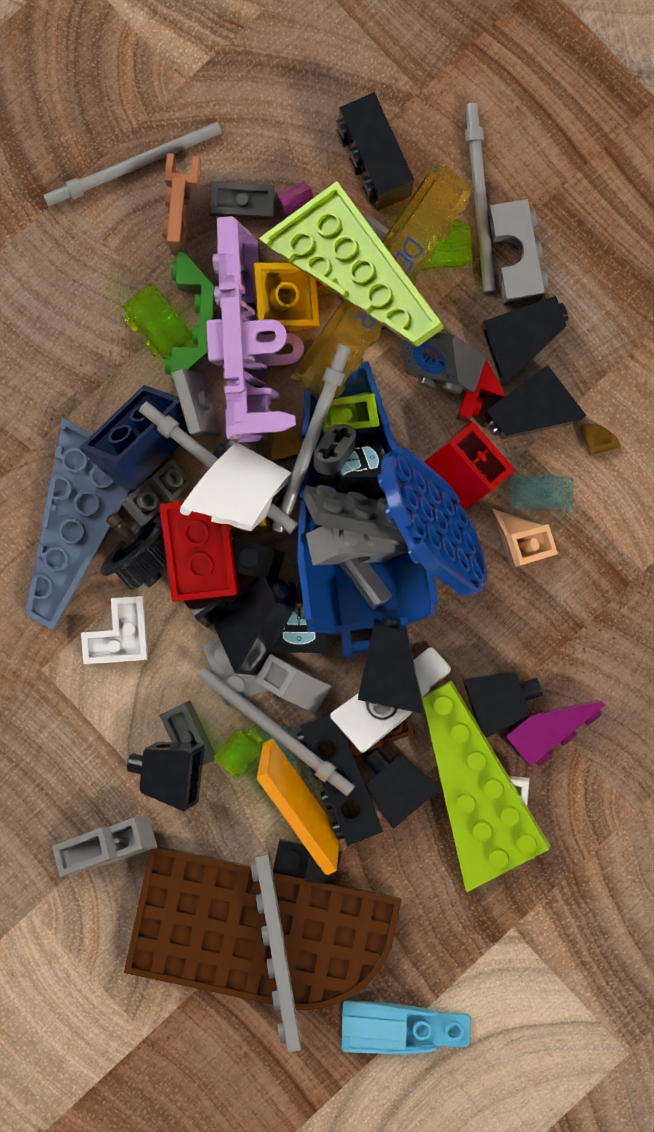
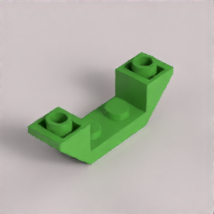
[165,252,216,383]

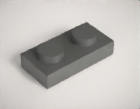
[210,182,275,219]
[159,700,217,765]

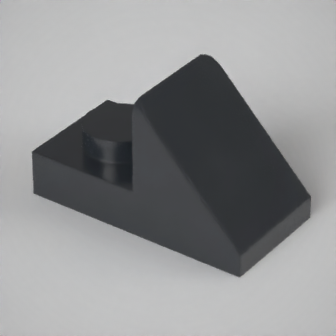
[273,839,342,884]

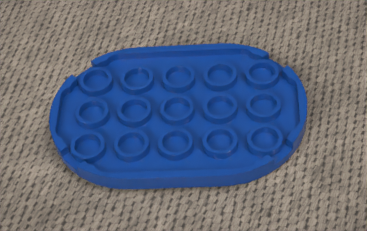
[377,447,487,597]

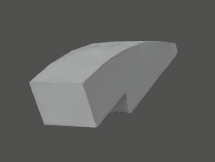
[52,816,157,877]

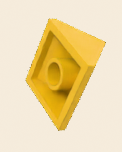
[252,263,320,332]

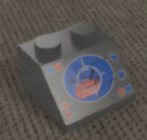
[401,332,487,394]

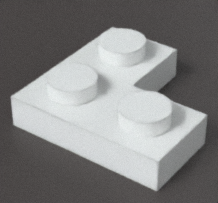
[81,596,148,664]

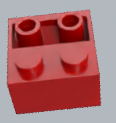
[424,420,515,510]

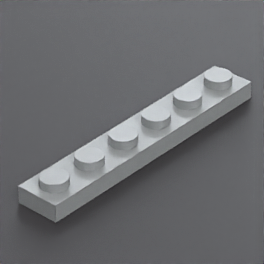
[251,851,301,1052]

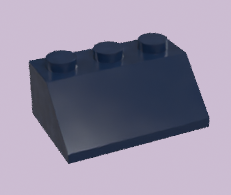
[79,385,190,490]

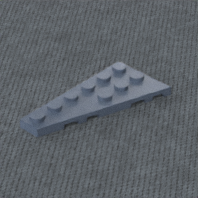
[25,418,132,630]

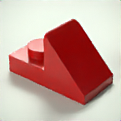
[456,359,505,422]

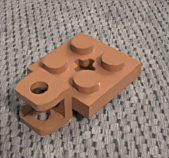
[162,153,201,255]

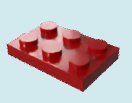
[159,501,238,602]

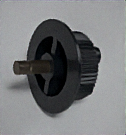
[100,512,167,589]

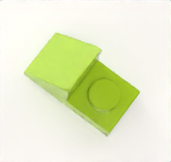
[323,392,380,432]

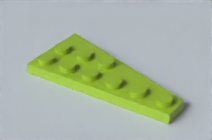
[258,181,444,347]
[422,680,550,893]

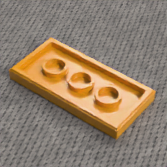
[257,738,340,875]

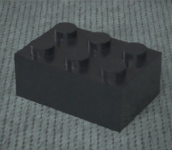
[336,92,414,211]

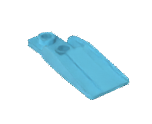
[341,1000,470,1055]

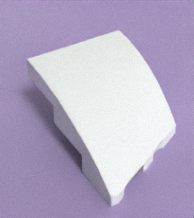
[180,442,292,531]

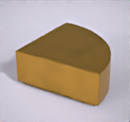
[581,423,621,456]
[271,425,301,462]

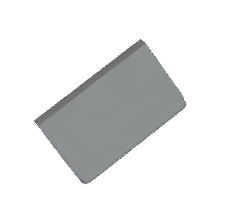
[339,557,392,610]

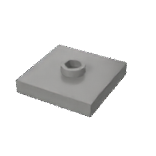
[172,369,221,437]

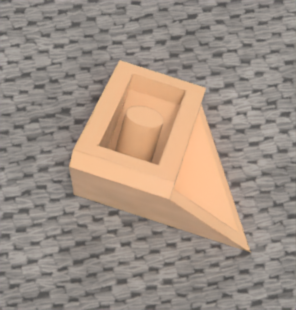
[492,509,558,568]

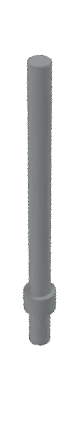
[464,103,496,293]
[44,122,222,207]
[272,343,351,533]
[139,401,298,534]
[197,666,355,796]

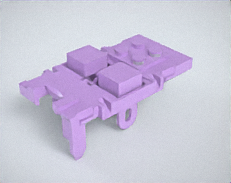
[206,216,304,445]

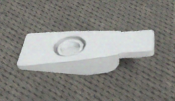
[330,647,451,753]

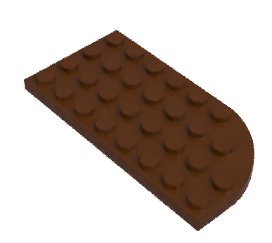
[124,846,402,1010]

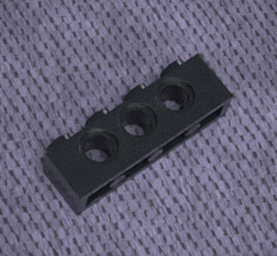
[296,711,383,846]

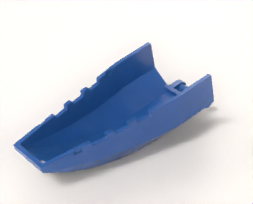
[297,361,438,659]

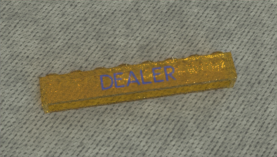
[290,165,474,401]

